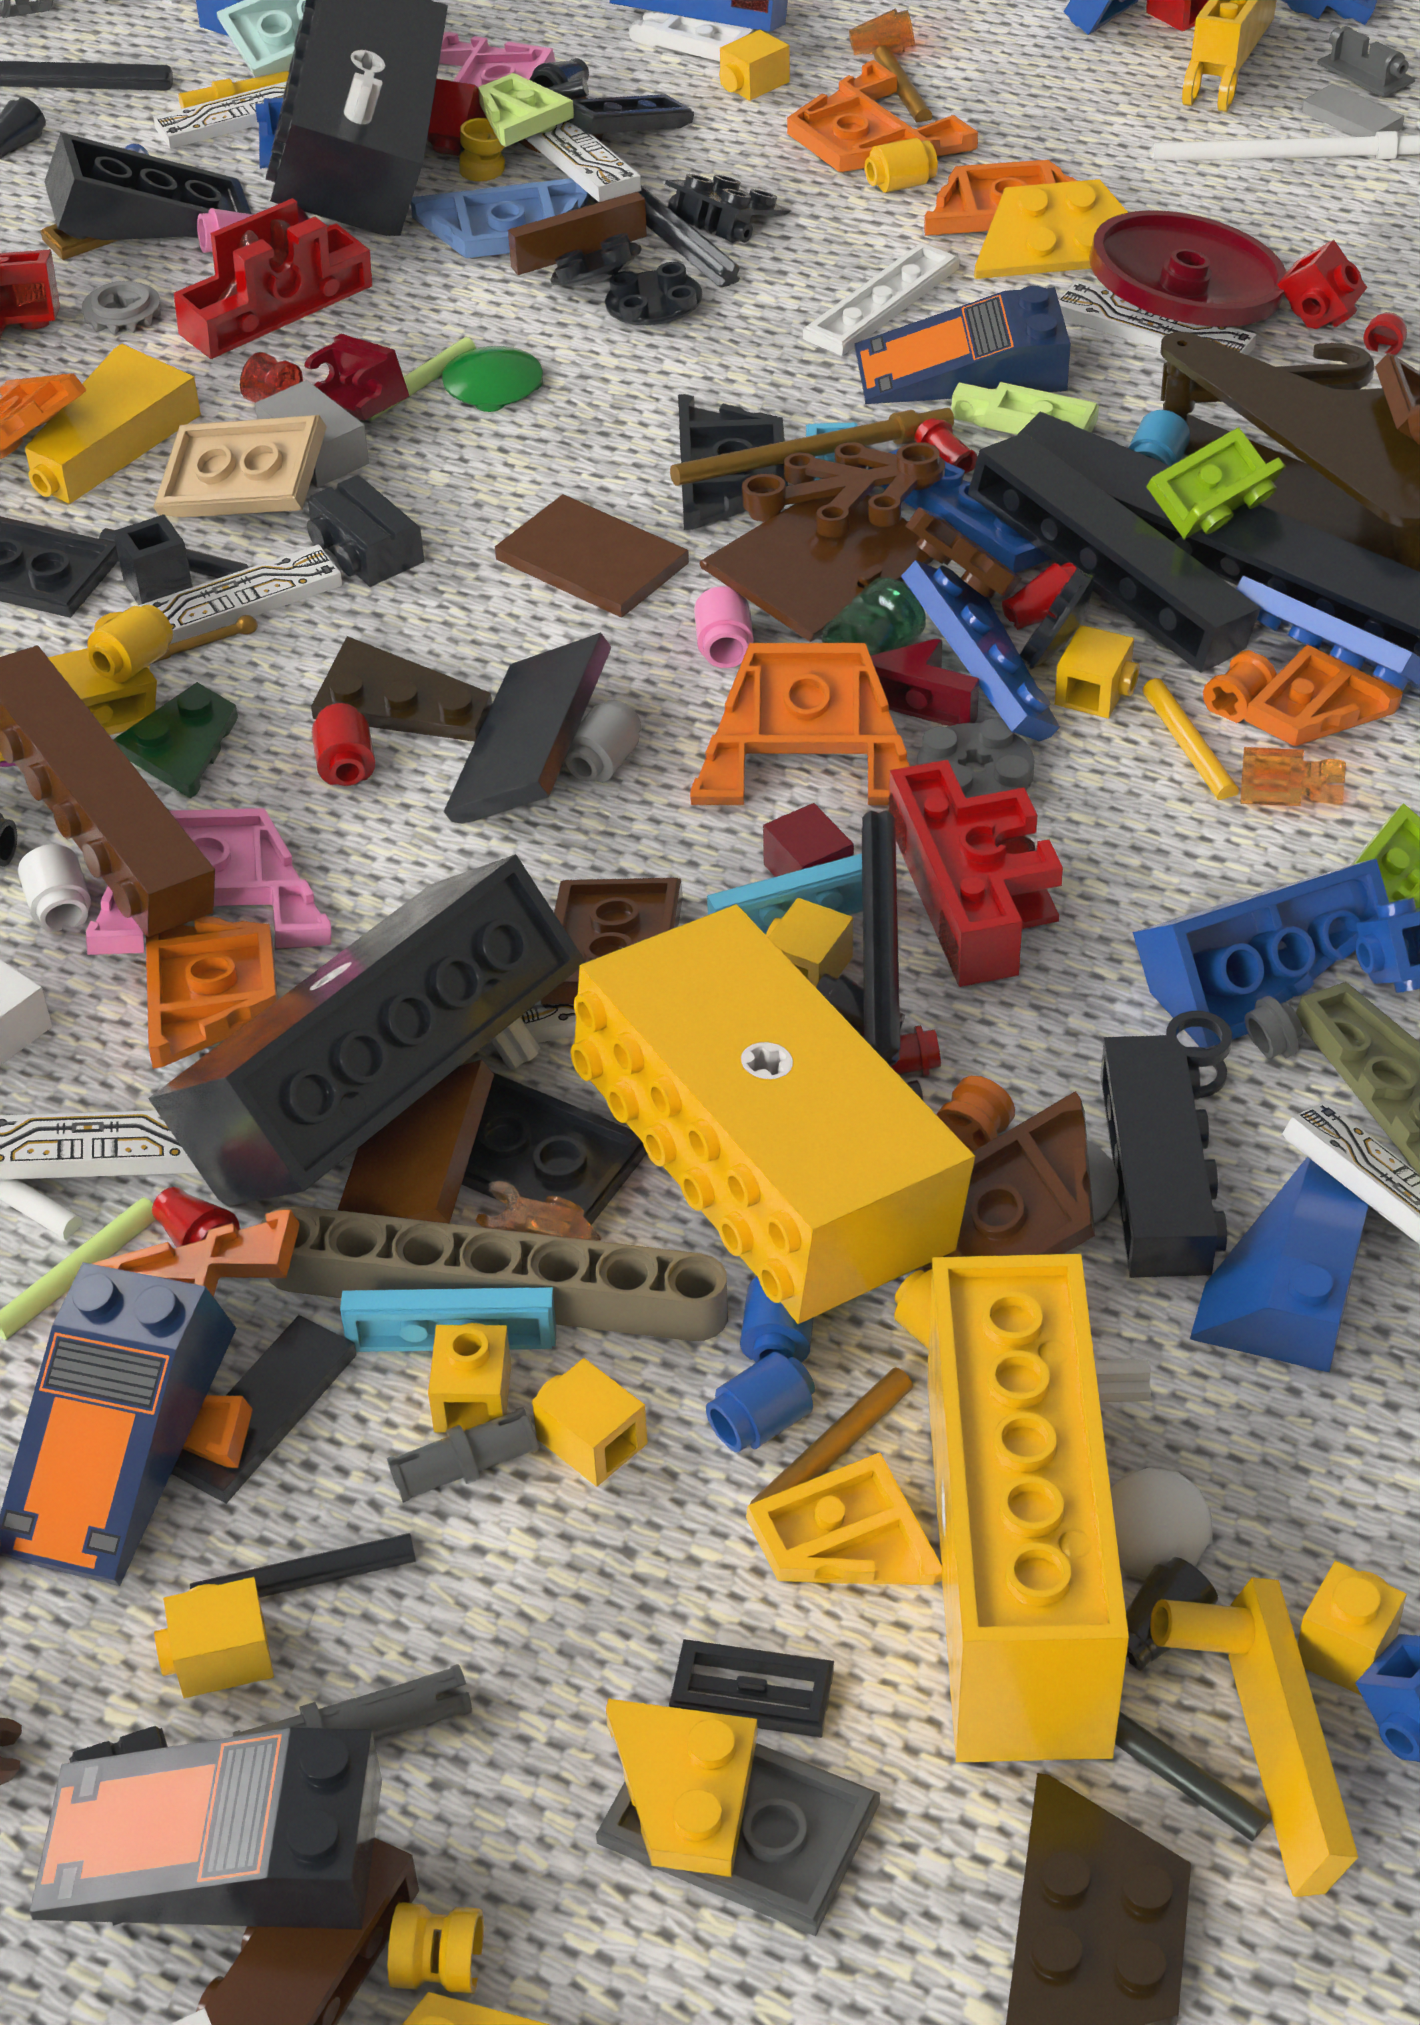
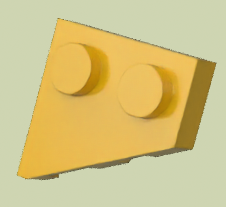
[746,1452,942,1585]
[606,1699,758,1877]

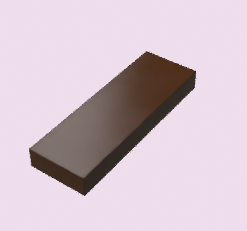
[508,191,647,275]

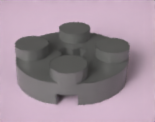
[917,718,1034,798]

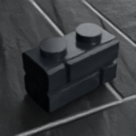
[307,475,424,587]

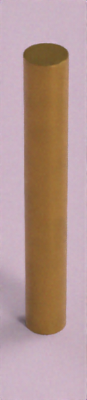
[874,45,932,123]
[750,1367,913,1504]

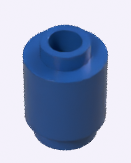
[740,1276,814,1363]
[706,1352,815,1452]

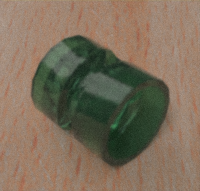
[822,578,926,656]

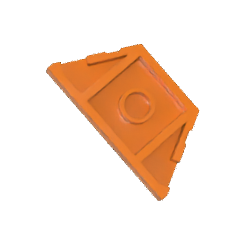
[924,159,1077,236]
[0,373,87,459]
[146,916,278,1069]

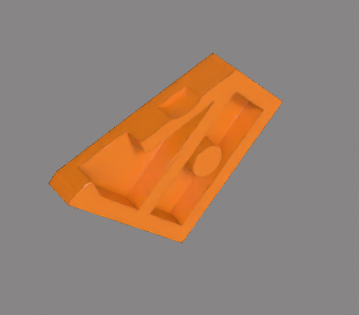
[1245,644,1403,746]

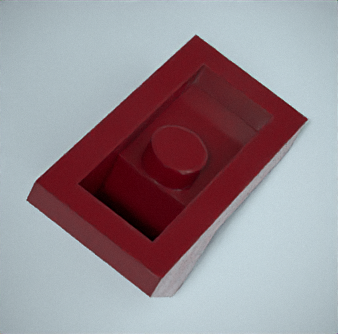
[870,639,979,726]

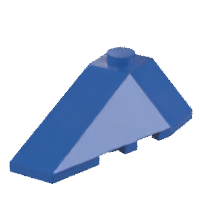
[1133,858,1389,1048]
[1190,1157,1369,1373]

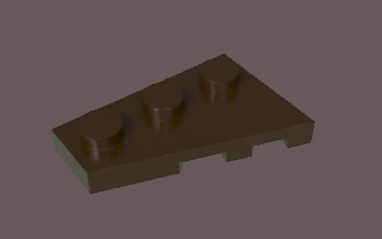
[311,636,492,742]

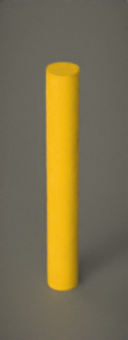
[1142,678,1239,800]

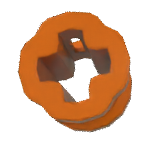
[1203,650,1277,723]

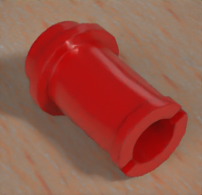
[914,418,978,474]
[890,1025,941,1077]

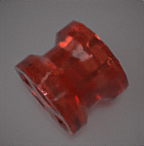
[239,352,303,403]

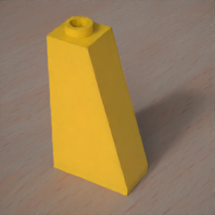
[25,344,201,504]

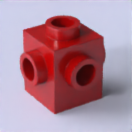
[1277,239,1368,329]

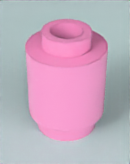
[694,586,753,668]

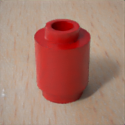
[311,703,375,786]

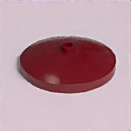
[1089,210,1287,327]

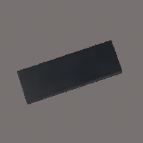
[567,94,694,134]
[171,1315,357,1504]

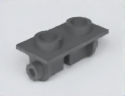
[1317,26,1415,97]

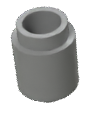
[564,700,641,783]

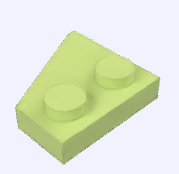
[478,73,574,147]

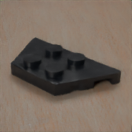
[678,394,788,530]

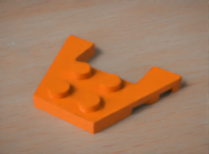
[787,60,978,172]
[690,643,910,805]
[91,1210,300,1468]

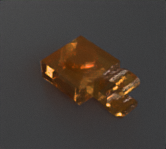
[1240,747,1346,806]
[475,1181,602,1241]

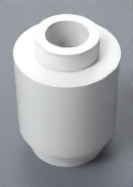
[18,844,91,933]

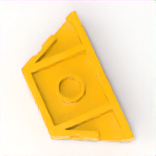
[974,179,1128,279]

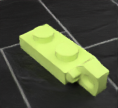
[951,382,1099,435]

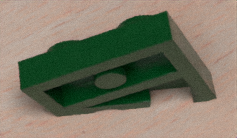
[113,682,238,799]

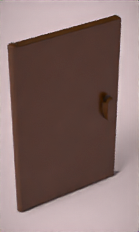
[699,495,934,642]

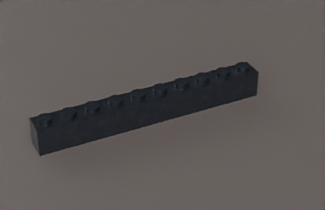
[1017,411,1420,657]

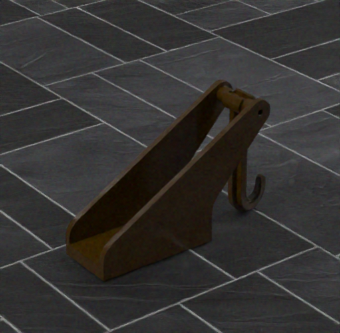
[1160,332,1420,572]

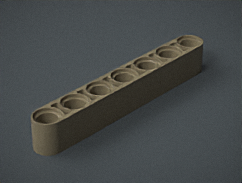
[260,1206,728,1341]

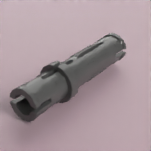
[232,1664,472,1740]

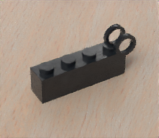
[1100,1011,1232,1278]

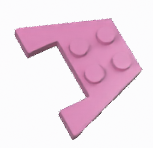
[439,32,556,87]
[86,808,331,955]

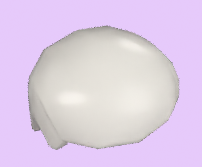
[1111,1467,1213,1577]

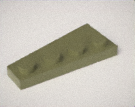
[1296,982,1420,1176]

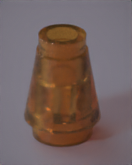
[848,8,915,55]

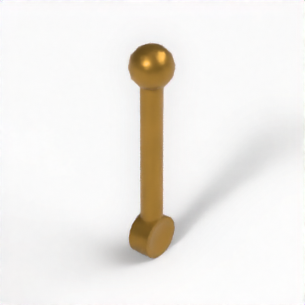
[152,615,258,664]

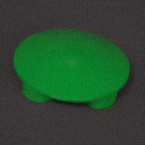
[442,346,543,412]

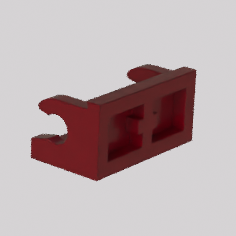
[304,334,410,421]

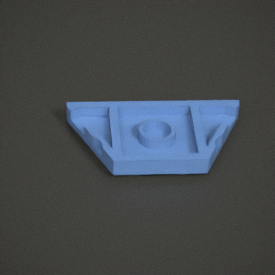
[410,178,591,258]

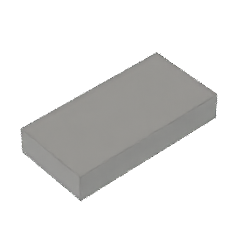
[1302,84,1404,137]

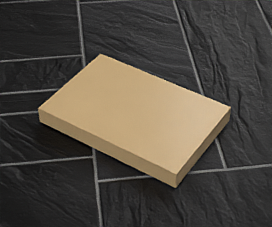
[154,415,327,517]

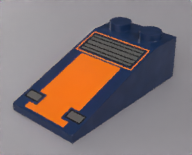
[854,286,1071,404]
[0,1262,237,1586]

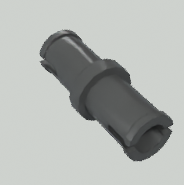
[387,1407,539,1503]

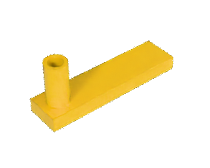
[1150,1577,1358,1897]

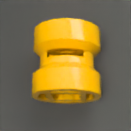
[459,118,505,182]
[387,1902,484,1994]

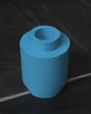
[1128,410,1190,466]

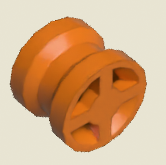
[936,1075,1015,1152]

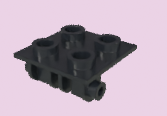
[664,174,792,243]

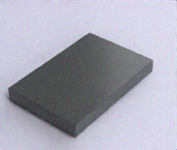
[596,1706,880,1936]

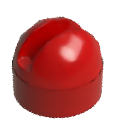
[1363,312,1407,355]

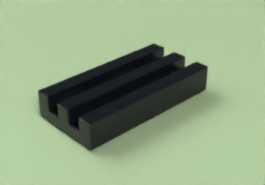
[669,1639,834,1738]

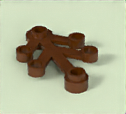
[742,442,945,538]

